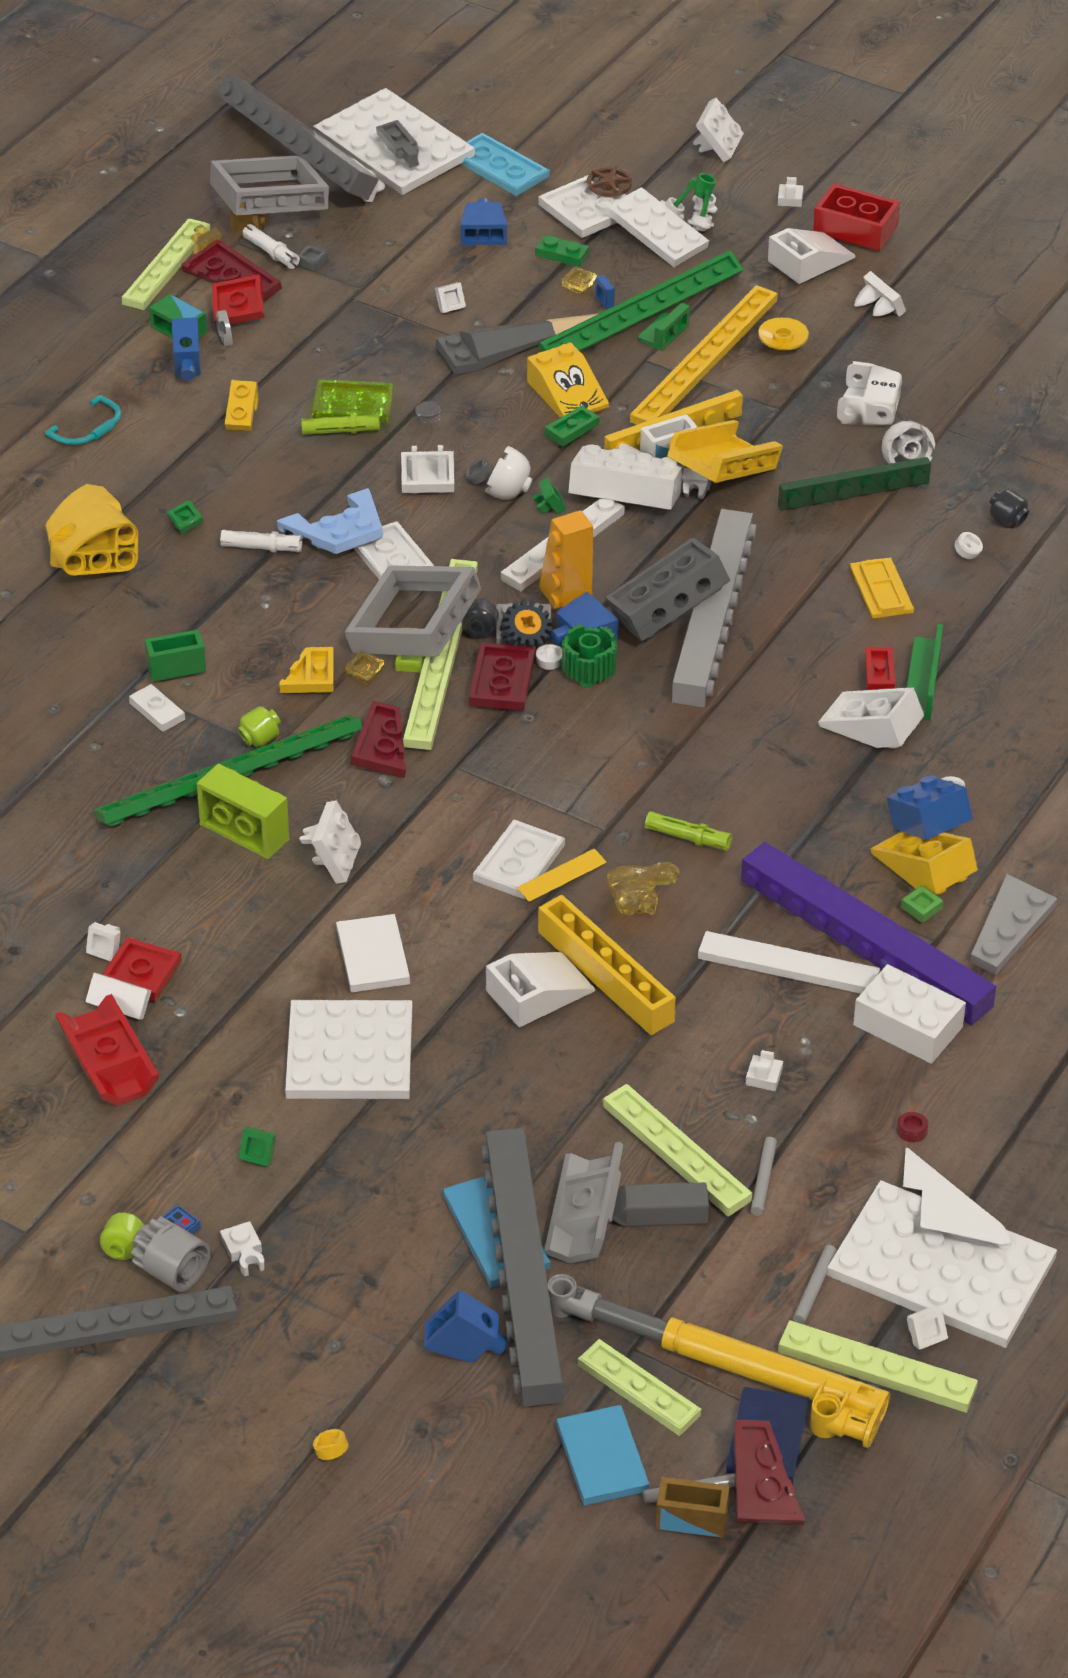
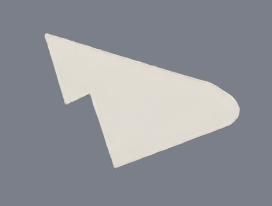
[903,1148,1011,1245]

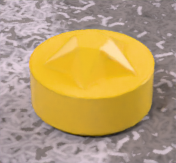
[313,1429,349,1460]

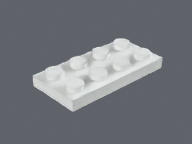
[606,187,709,267]

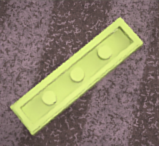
[578,1339,701,1436]

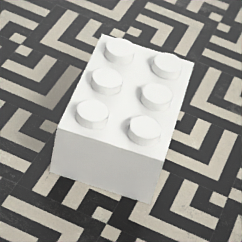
[853,964,966,1064]

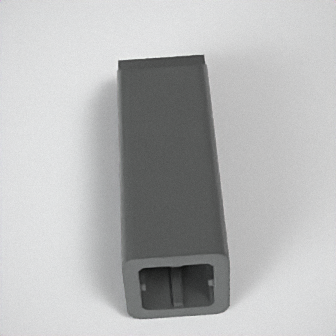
[612,1182,709,1226]

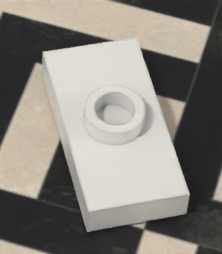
[129,684,185,732]

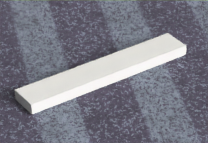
[698,931,880,994]

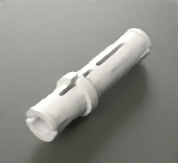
[243,224,300,269]
[220,530,302,553]

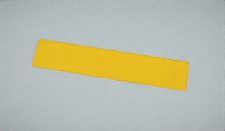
[517,848,607,902]

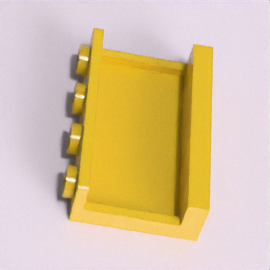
[667,420,783,483]

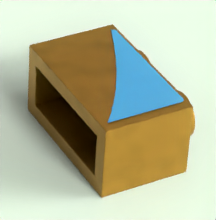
[656,1477,729,1538]

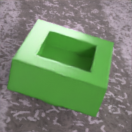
[901,886,943,923]

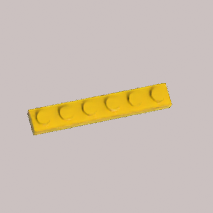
[604,390,743,451]

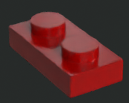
[865,647,895,690]

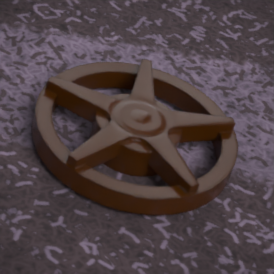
[587,166,632,197]

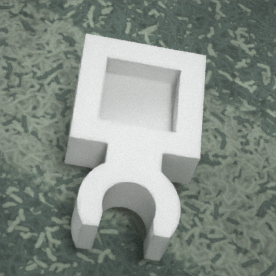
[220,1221,265,1276]

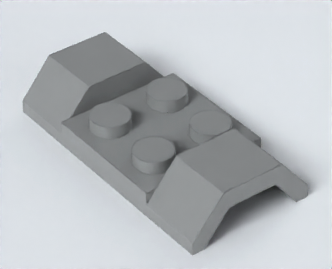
[544,1142,623,1264]

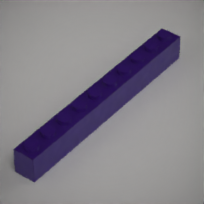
[741,842,996,1026]

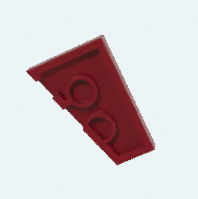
[350,701,406,778]
[734,1420,805,1525]

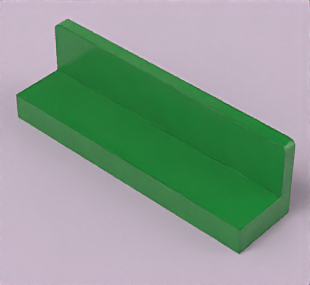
[907,624,943,721]

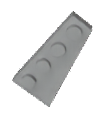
[970,874,1058,975]

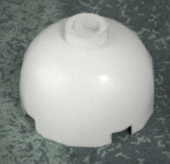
[882,421,935,464]
[485,446,533,500]

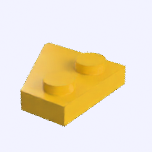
[279,647,334,693]

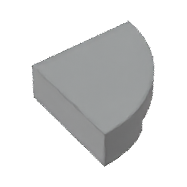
[216,310,233,346]

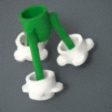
[660,173,717,231]

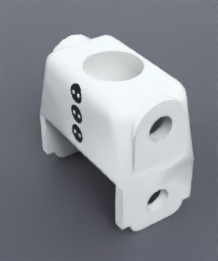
[837,361,902,426]

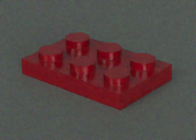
[469,642,535,711]

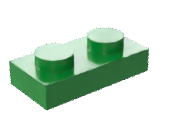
[535,235,589,267]
[545,405,600,447]

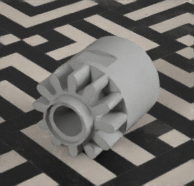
[131,1216,210,1292]

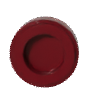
[897,1112,929,1142]

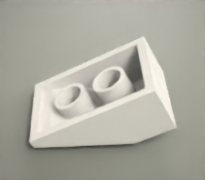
[818,687,924,749]

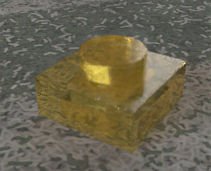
[562,266,596,294]
[345,650,384,684]

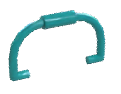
[45,395,122,445]

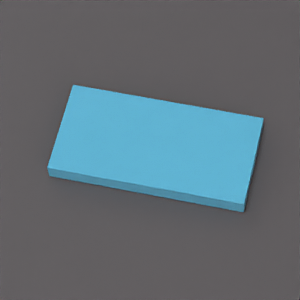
[461,133,550,196]

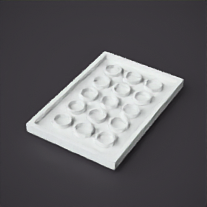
[313,88,475,195]
[827,1180,1057,1348]

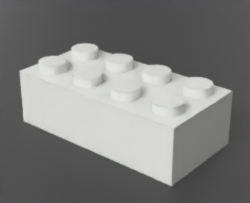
[568,445,684,510]

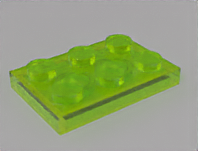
[312,379,394,423]

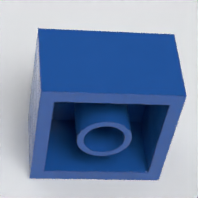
[887,775,973,840]

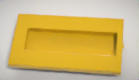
[850,558,914,619]

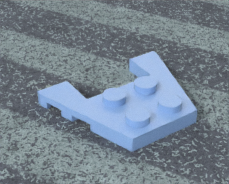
[277,488,383,554]

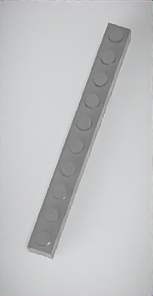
[672,509,757,708]

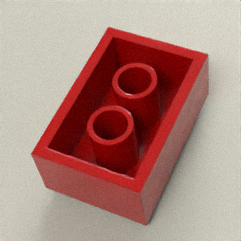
[813,183,900,251]

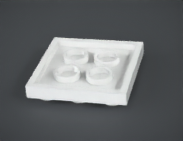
[538,175,627,238]

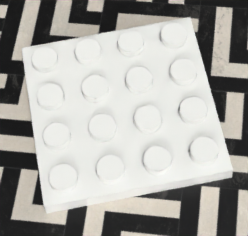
[285,1000,412,1099]

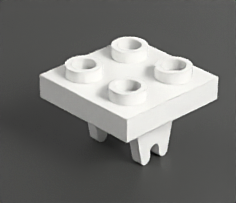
[693,98,744,162]
[401,445,454,494]
[300,800,361,884]

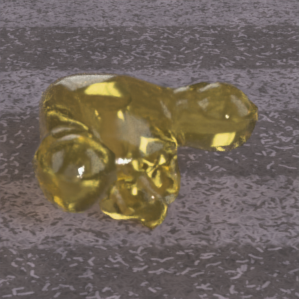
[606,862,680,915]

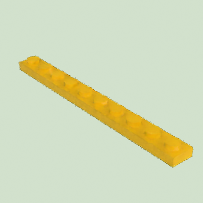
[630,285,778,425]

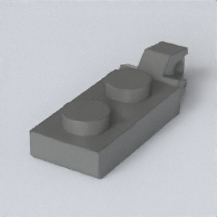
[376,120,419,168]

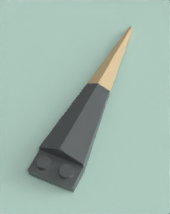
[436,314,597,375]

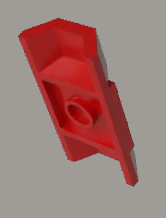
[55,993,159,1106]

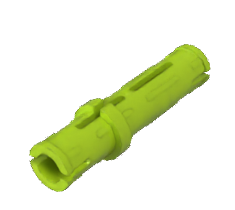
[302,414,380,435]
[645,811,732,852]

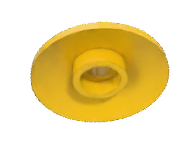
[758,317,809,350]

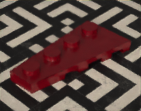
[181,239,282,301]

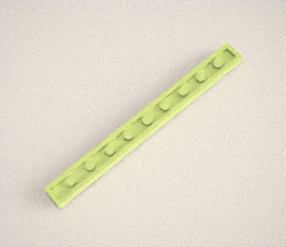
[403,559,478,750]

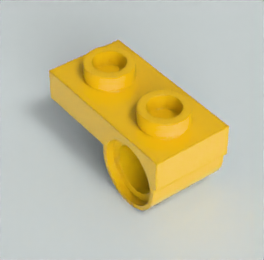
[225,380,258,431]

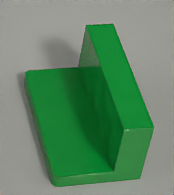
[638,303,690,351]

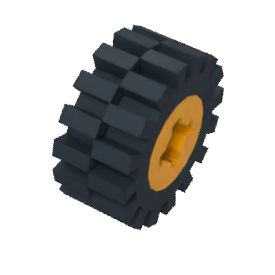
[500,600,552,650]

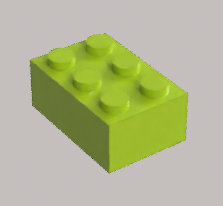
[197,763,290,859]

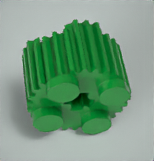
[562,624,617,688]

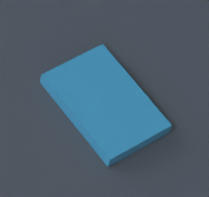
[556,1405,649,1506]

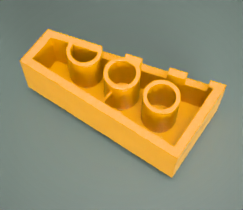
[539,510,593,612]

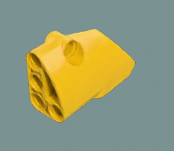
[46,484,138,576]

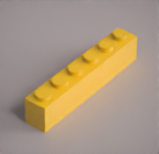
[538,895,676,1036]

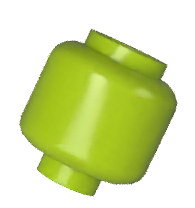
[237,706,281,748]
[100,1213,144,1260]

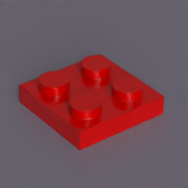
[212,274,265,327]
[102,937,182,1002]

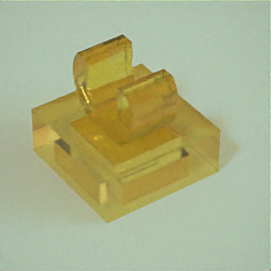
[191,224,222,254]

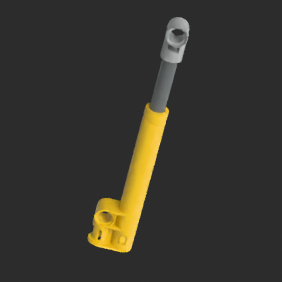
[547,1274,890,1448]

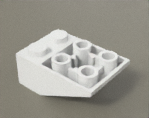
[768,228,855,284]
[486,952,595,1028]

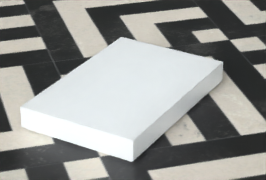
[353,521,434,587]
[473,820,565,900]
[336,914,410,992]

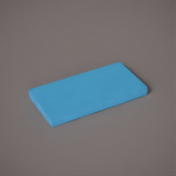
[443,1176,550,1288]

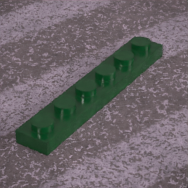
[778,457,931,511]

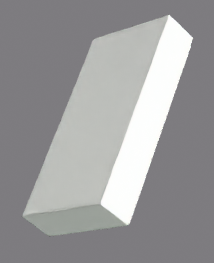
[85,973,151,1019]

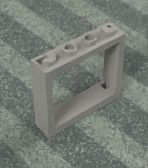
[210,156,329,215]
[345,565,482,656]

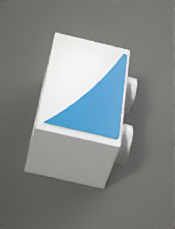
[640,414,697,459]

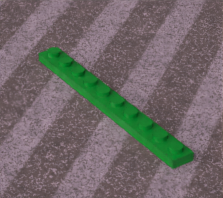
[538,250,744,352]
[93,715,362,826]

